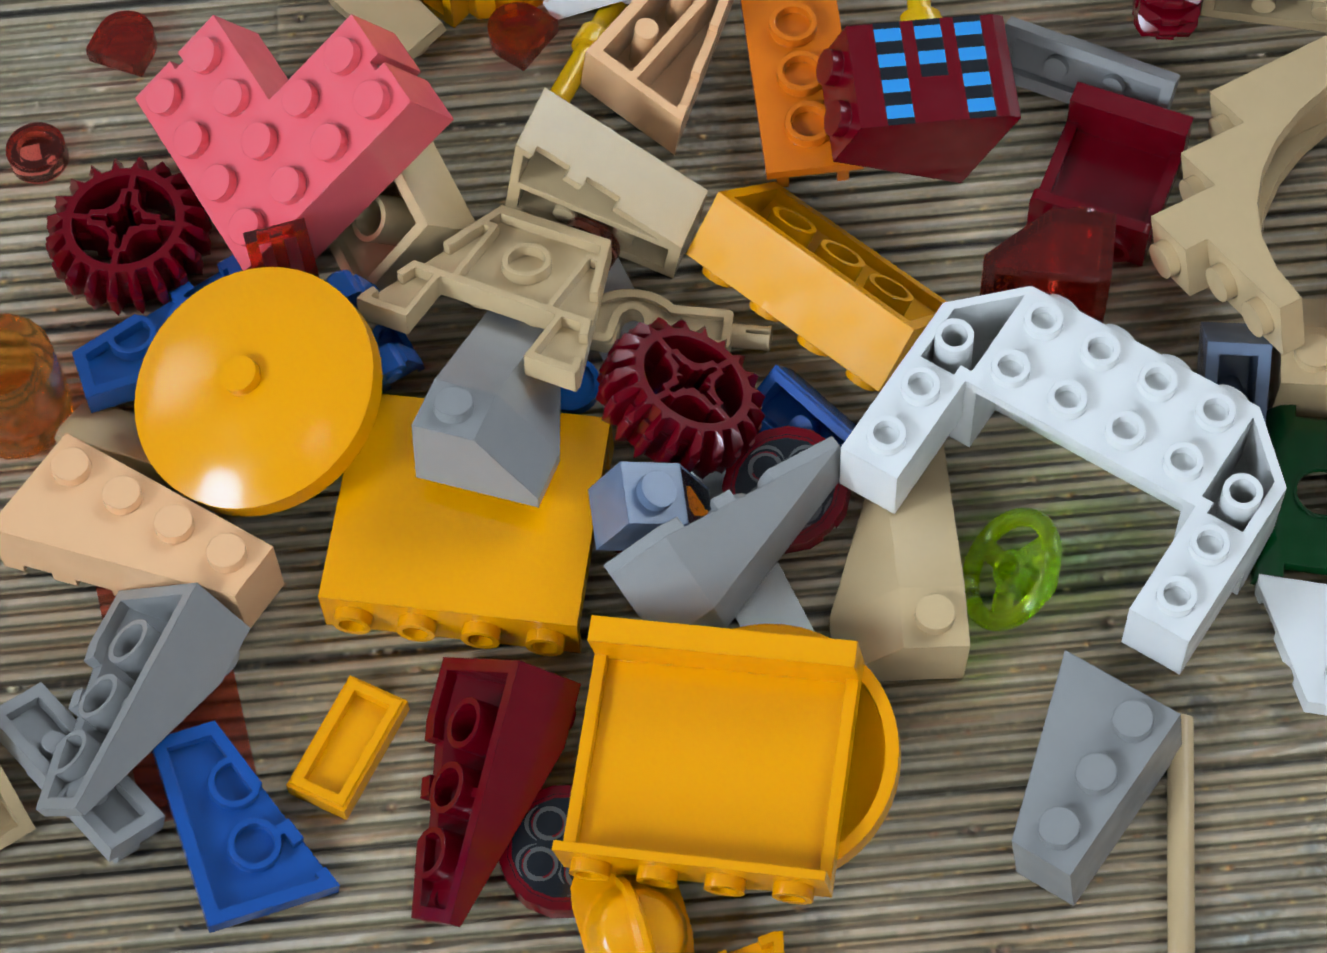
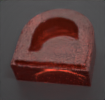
[487,2,559,71]
[86,10,157,77]

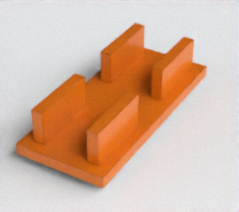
[740,0,864,187]

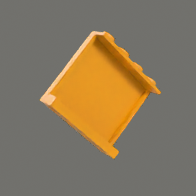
[318,394,614,656]
[552,615,865,905]

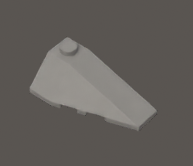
[411,310,561,508]

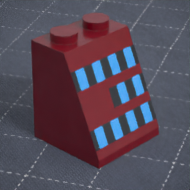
[816,14,1021,183]

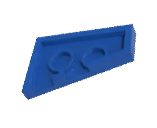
[72,254,241,413]
[152,720,340,933]

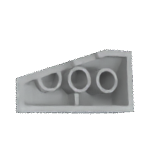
[603,436,841,628]
[36,583,250,817]

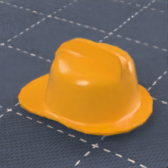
[570,873,695,953]

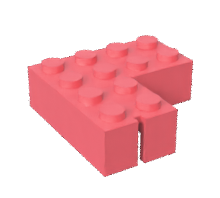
[135,14,454,272]

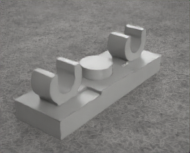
[1005,16,1181,110]
[0,682,165,864]

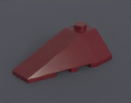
[411,657,581,927]

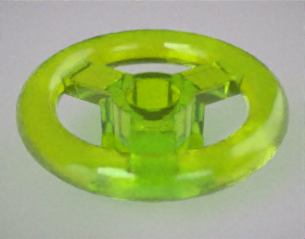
[962,507,1062,632]

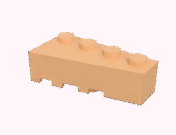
[0,433,285,629]

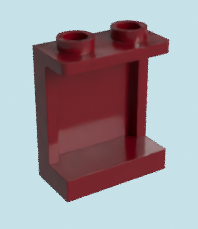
[1026,81,1194,266]

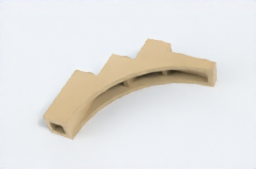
[1149,35,1327,355]

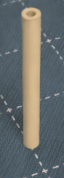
[1167,714,1195,953]

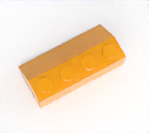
[686,181,947,392]

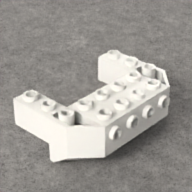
[839,286,1287,675]

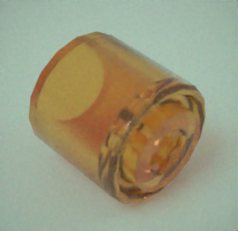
[0,313,73,460]

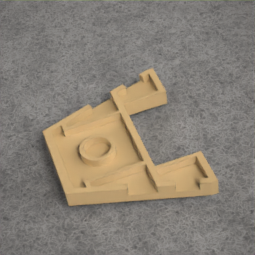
[357,205,612,392]

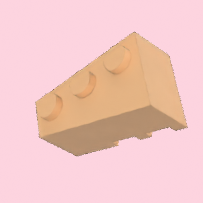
[580,0,734,155]

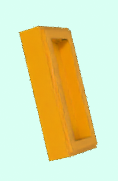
[286,675,410,820]

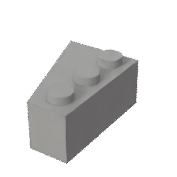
[1012,650,1182,906]

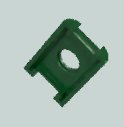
[1250,405,1327,585]

